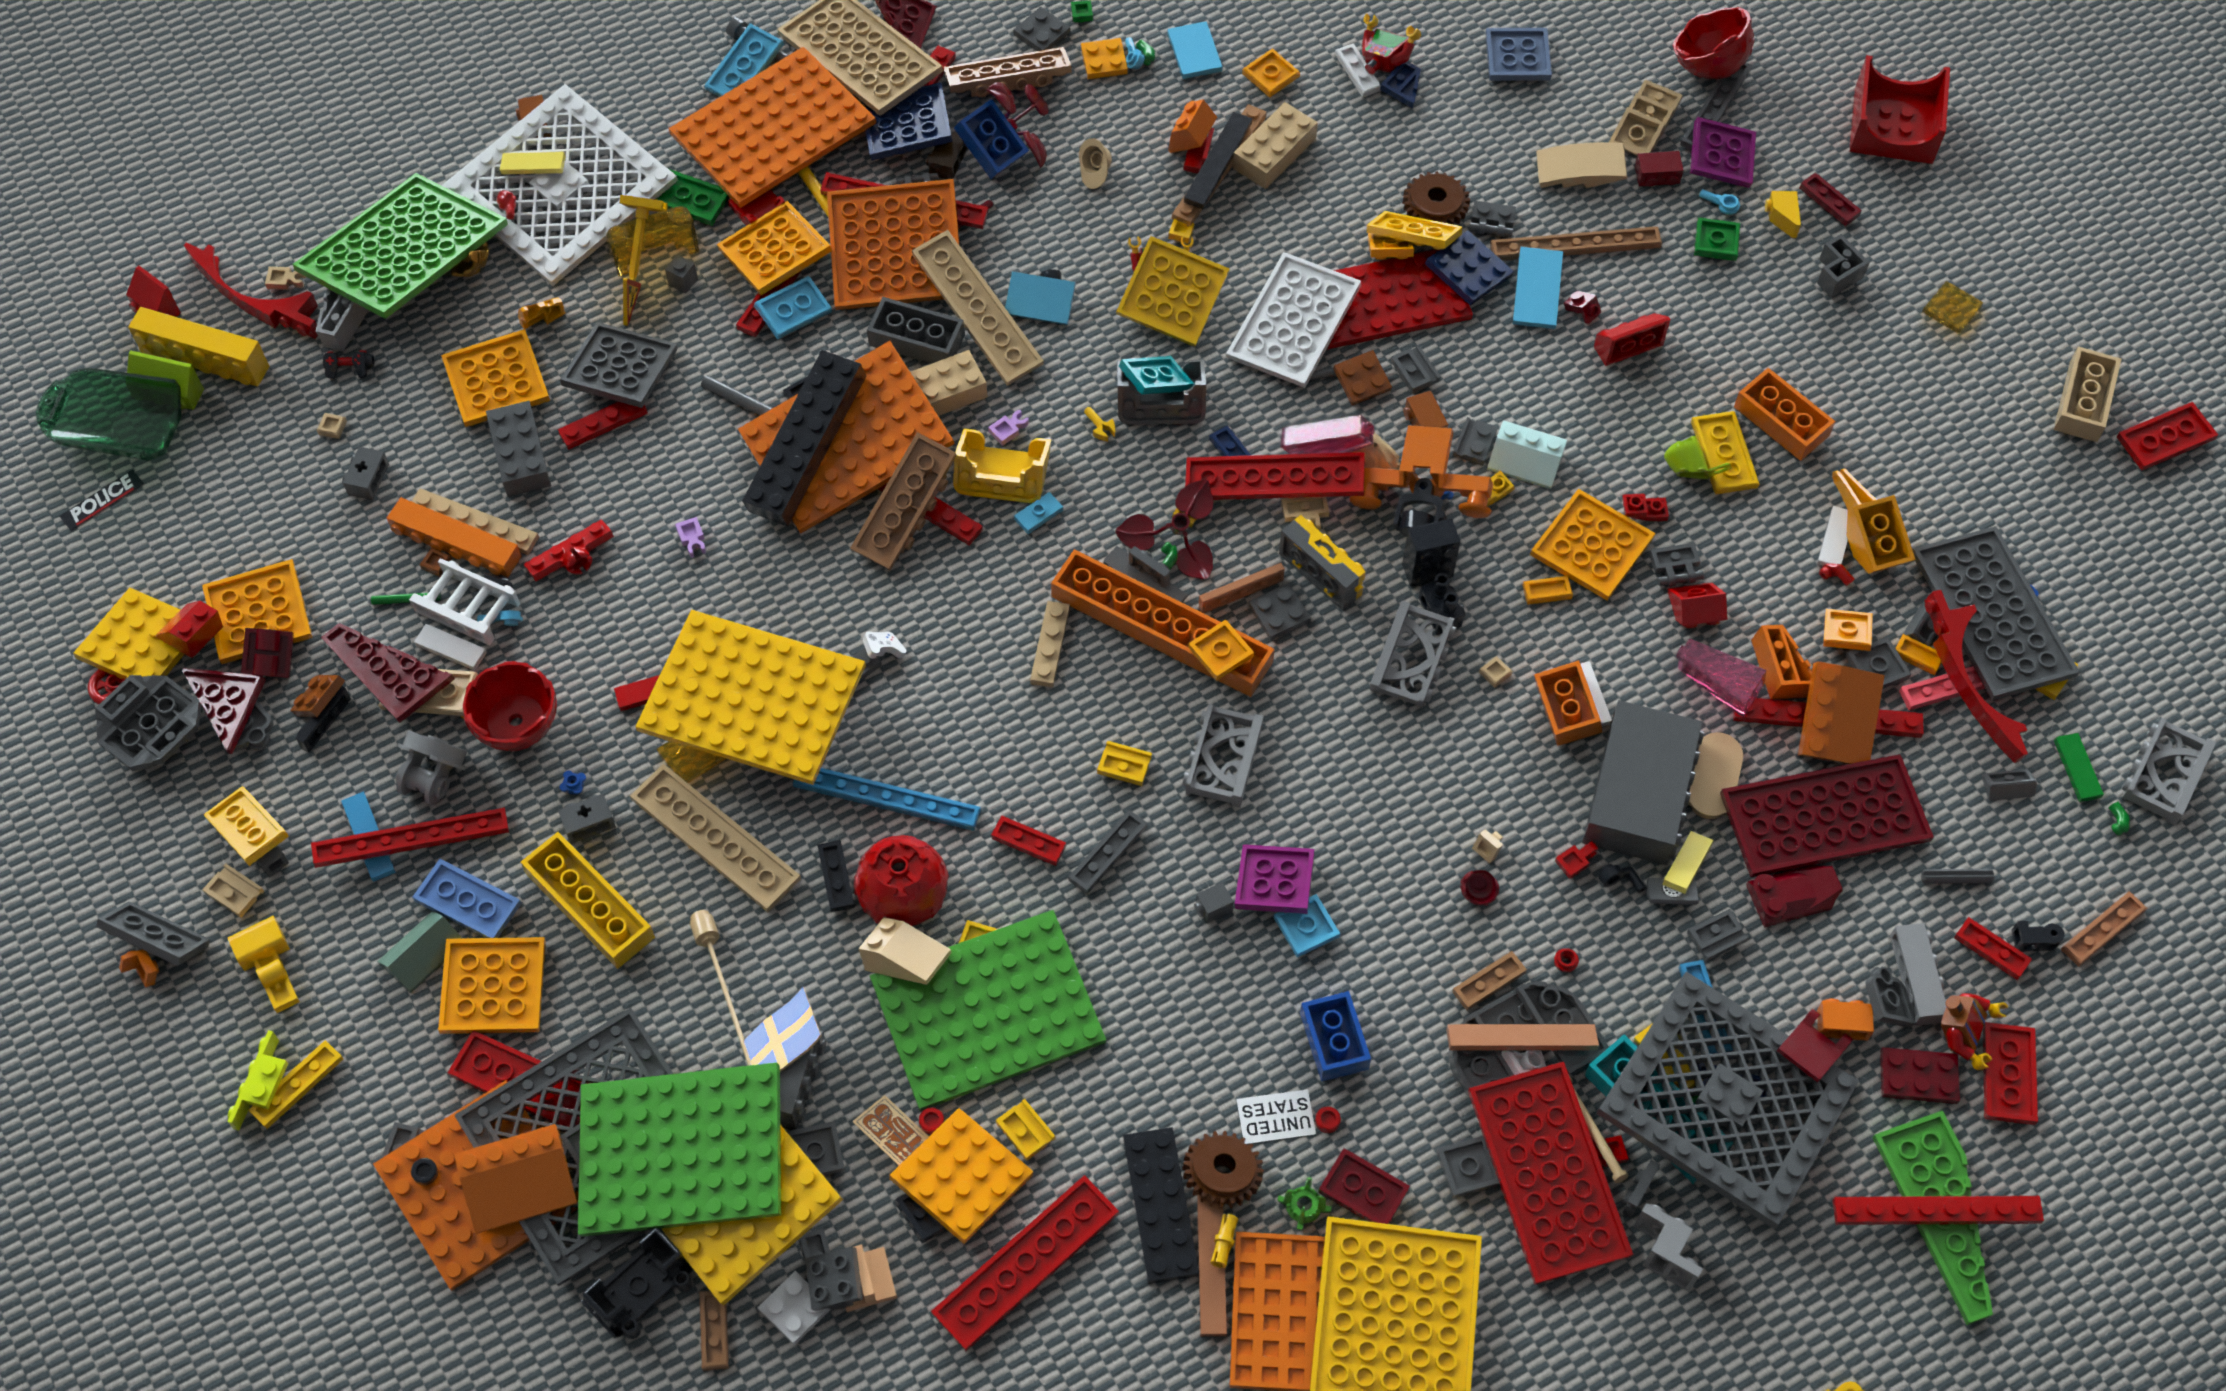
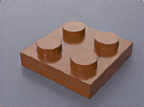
[1333,350,1392,406]
[290,675,345,717]

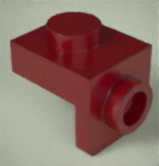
[1563,291,1601,324]

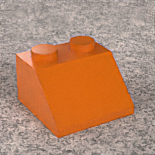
[1168,99,1217,153]

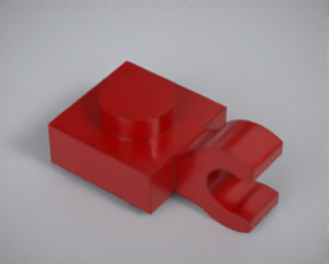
[1555,841,1598,879]

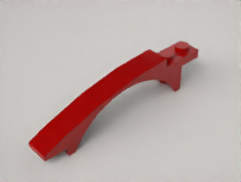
[184,242,318,339]
[1924,590,2028,763]

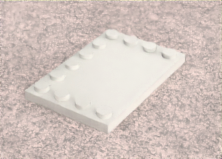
[1226,252,1361,388]

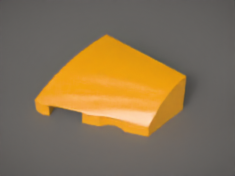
[518,297,566,329]

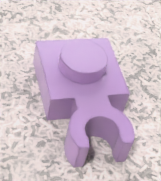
[988,410,1029,446]
[675,517,706,558]

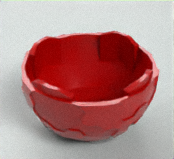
[1673,7,1754,80]
[462,661,557,751]
[854,835,949,926]

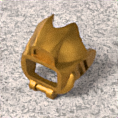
[451,242,489,277]

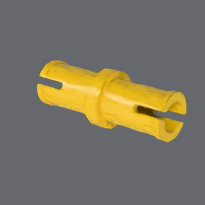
[1210,1214,1238,1268]

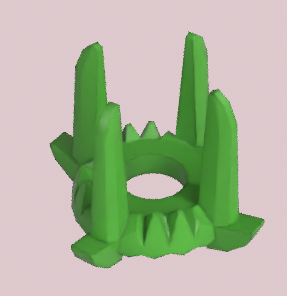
[1277,1177,1332,1230]

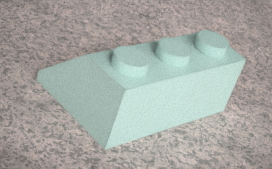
[1487,420,1567,489]

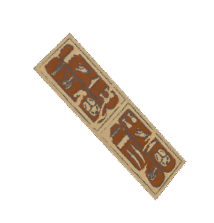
[852,1095,929,1166]

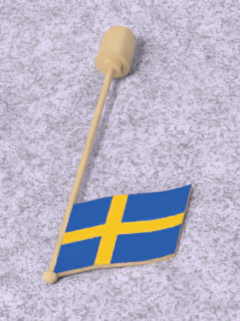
[690,910,822,1072]

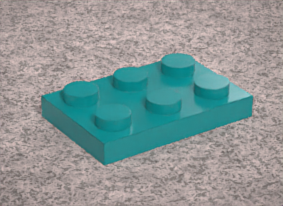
[1119,356,1194,395]

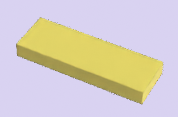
[500,152,566,174]
[1663,831,1713,894]

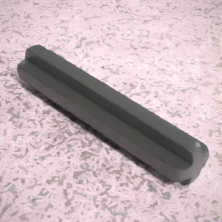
[1921,869,1994,884]

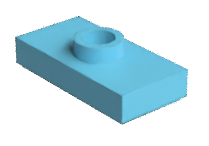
[1014,492,1063,534]

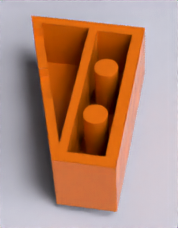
[1751,625,1812,699]

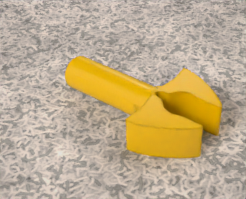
[1084,407,1115,442]

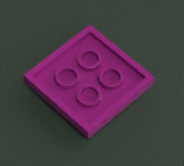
[1690,117,1756,188]
[1235,844,1315,914]

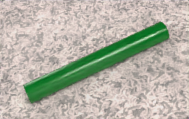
[371,592,441,605]

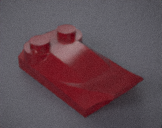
[1746,865,1843,928]

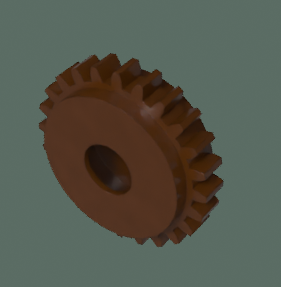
[1402,171,1470,225]
[1182,1131,1264,1209]

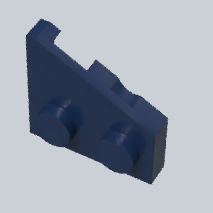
[1380,62,1421,108]

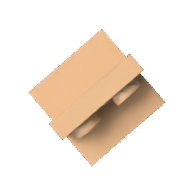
[846,1245,897,1312]

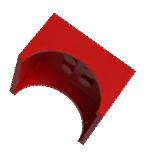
[1849,55,1950,164]

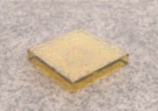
[1922,281,1983,334]

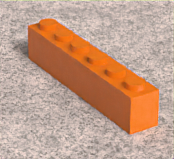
[387,497,522,577]

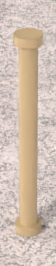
[1569,1075,1629,1183]

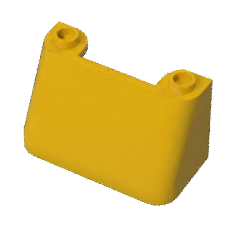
[953,429,1051,503]

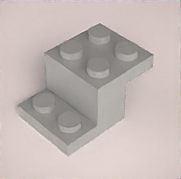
[1634,1203,1703,1292]

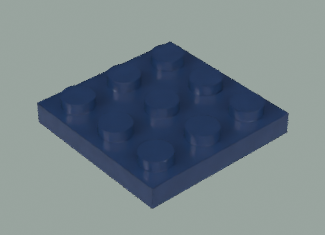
[1425,230,1514,306]

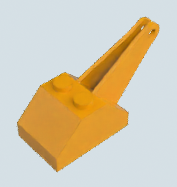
[1832,469,1916,574]

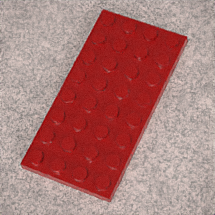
[1326,249,1473,350]
[1468,1061,1633,1285]

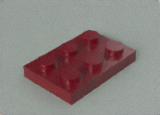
[1880,1047,1960,1104]
[1318,1148,1410,1224]

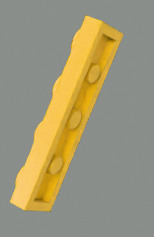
[248,1040,344,1129]

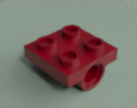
[241,628,294,678]

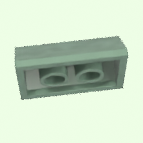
[377,911,463,993]

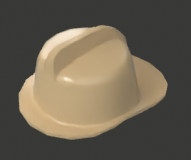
[1079,138,1112,189]

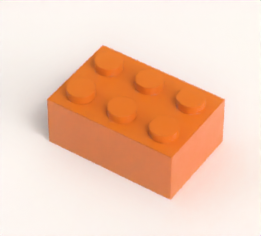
[1534,660,1602,746]

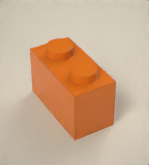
[1817,999,1874,1041]

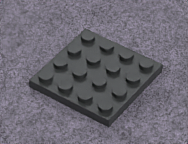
[560,322,677,408]

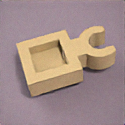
[265,267,306,290]

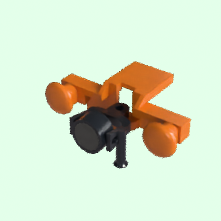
[1349,425,1493,537]

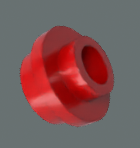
[1554,948,1579,972]

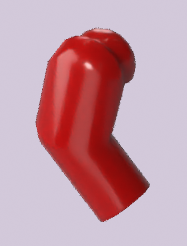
[1819,563,1855,586]

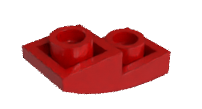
[1622,494,1669,521]

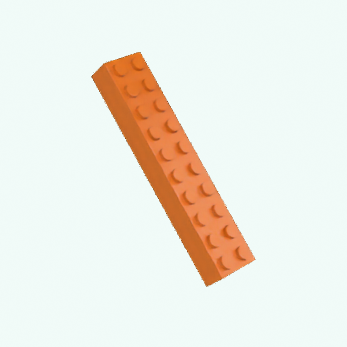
[1051,549,1275,697]

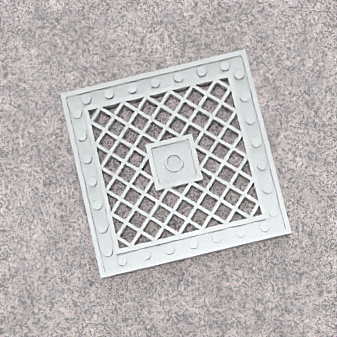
[442,84,678,286]

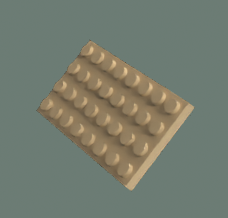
[777,0,943,116]

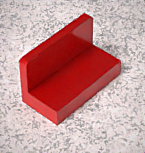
[1183,128,1214,174]

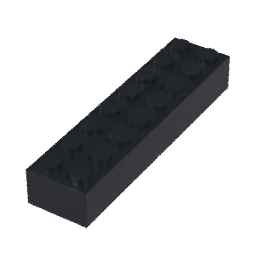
[742,350,866,527]

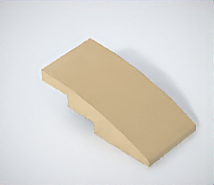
[1609,79,1683,156]
[1536,142,1628,188]

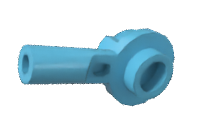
[1125,38,1145,70]
[1699,189,1740,215]
[477,610,523,626]

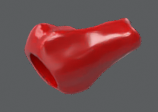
[496,190,517,220]

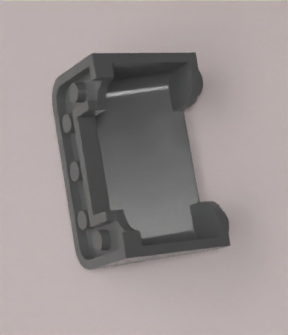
[1117,359,1206,424]

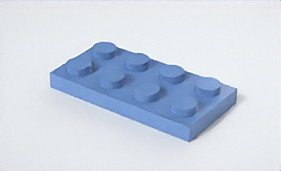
[412,859,522,938]

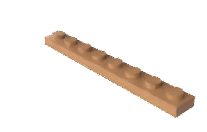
[1172,104,1267,227]

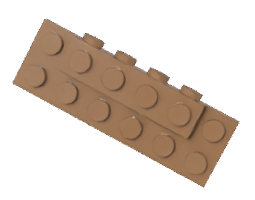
[944,47,1072,97]
[850,432,957,571]

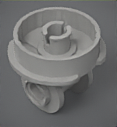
[396,730,467,805]

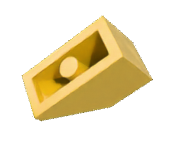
[1765,191,1801,238]

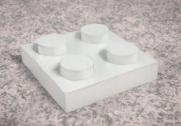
[758,1271,831,1346]

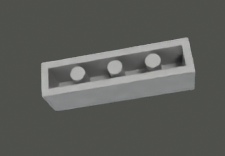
[1890,923,1947,1026]

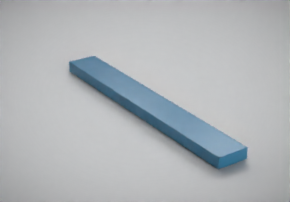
[793,768,981,831]

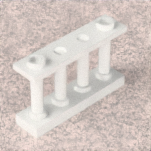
[409,558,520,646]

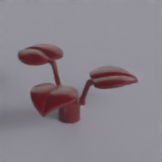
[986,82,1049,168]
[1115,480,1213,580]

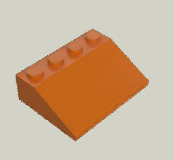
[1798,661,1885,764]
[454,1124,578,1234]

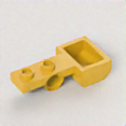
[228,915,300,1013]

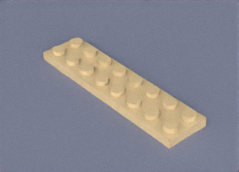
[912,230,1044,386]
[630,764,801,912]

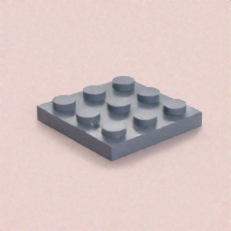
[1485,28,1552,81]

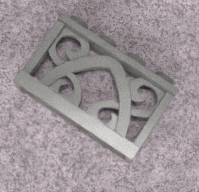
[1370,600,1457,708]
[1182,704,1264,808]
[2121,718,2216,826]

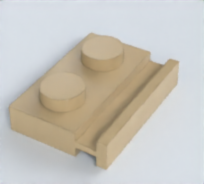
[202,863,264,918]

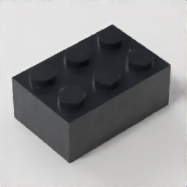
[1402,519,1461,587]

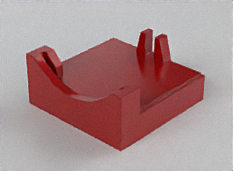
[728,189,785,226]

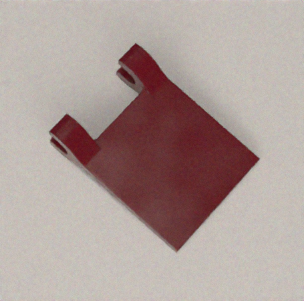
[1777,1008,1853,1082]

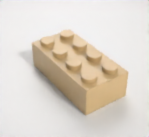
[1233,102,1318,189]
[2053,347,2121,442]
[911,350,988,416]

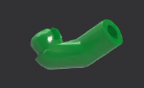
[1136,39,1155,66]
[1161,542,1178,570]
[2108,802,2130,836]

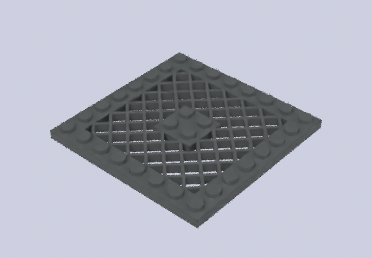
[1596,971,1859,1229]
[454,1008,673,1287]

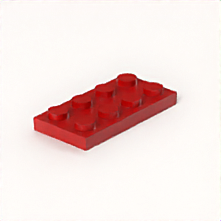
[2116,401,2218,471]
[1983,1022,2038,1125]

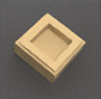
[317,413,347,439]
[1479,656,1512,688]

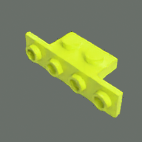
[227,1030,288,1131]

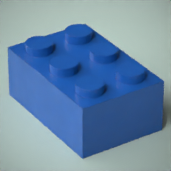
[954,99,1029,179]
[1300,991,1371,1082]

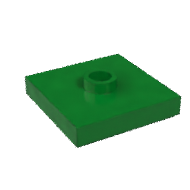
[1694,217,1740,261]

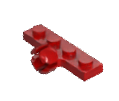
[524,519,614,582]

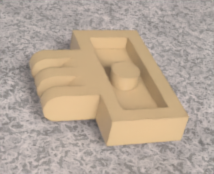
[1281,497,1329,530]

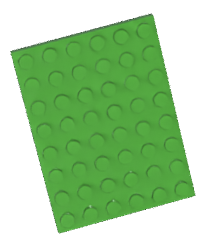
[293,173,508,319]
[870,910,1106,1111]
[578,1062,781,1237]

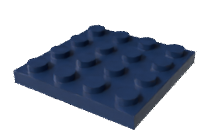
[861,82,953,161]

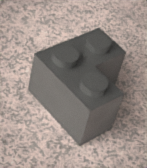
[1817,234,1870,297]

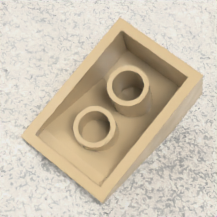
[858,917,952,985]

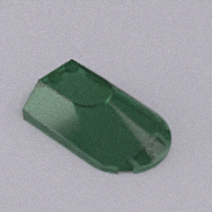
[36,368,182,461]

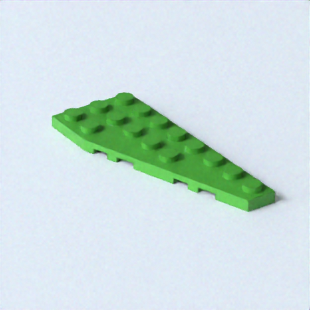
[1872,1110,1993,1325]

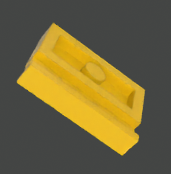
[1097,741,1152,786]
[996,1098,1056,1161]

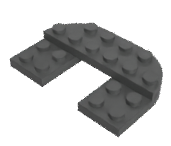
[1449,981,1609,1100]

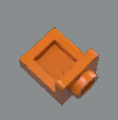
[119,949,159,988]

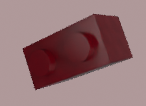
[1635,151,1684,187]

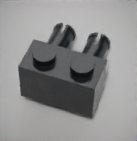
[1419,573,1465,635]

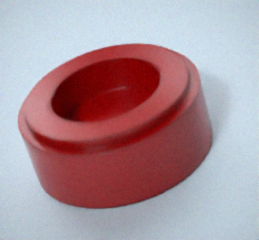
[1315,1106,1341,1133]
[919,1108,944,1134]

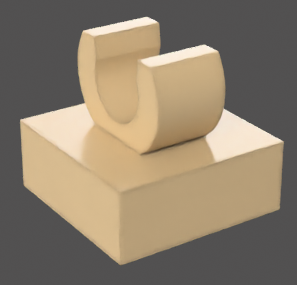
[1472,829,1503,864]

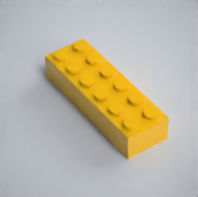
[128,307,270,387]
[520,832,655,969]

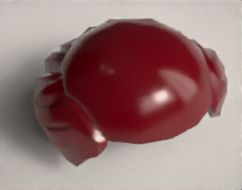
[1460,870,1499,906]

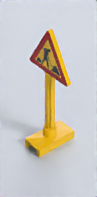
[619,194,668,326]

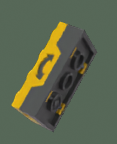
[1279,515,1366,611]

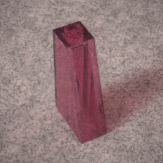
[1281,415,1375,454]
[1676,638,1766,717]

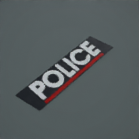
[59,469,144,530]

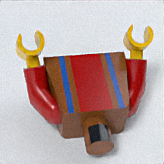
[1941,993,2008,1070]

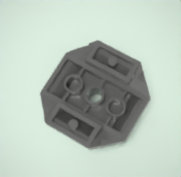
[95,675,202,771]

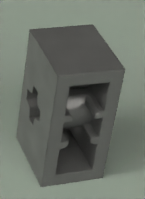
[342,447,389,500]
[558,794,616,844]

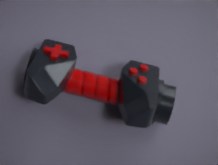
[323,350,375,379]

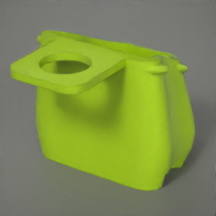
[1664,436,1732,479]

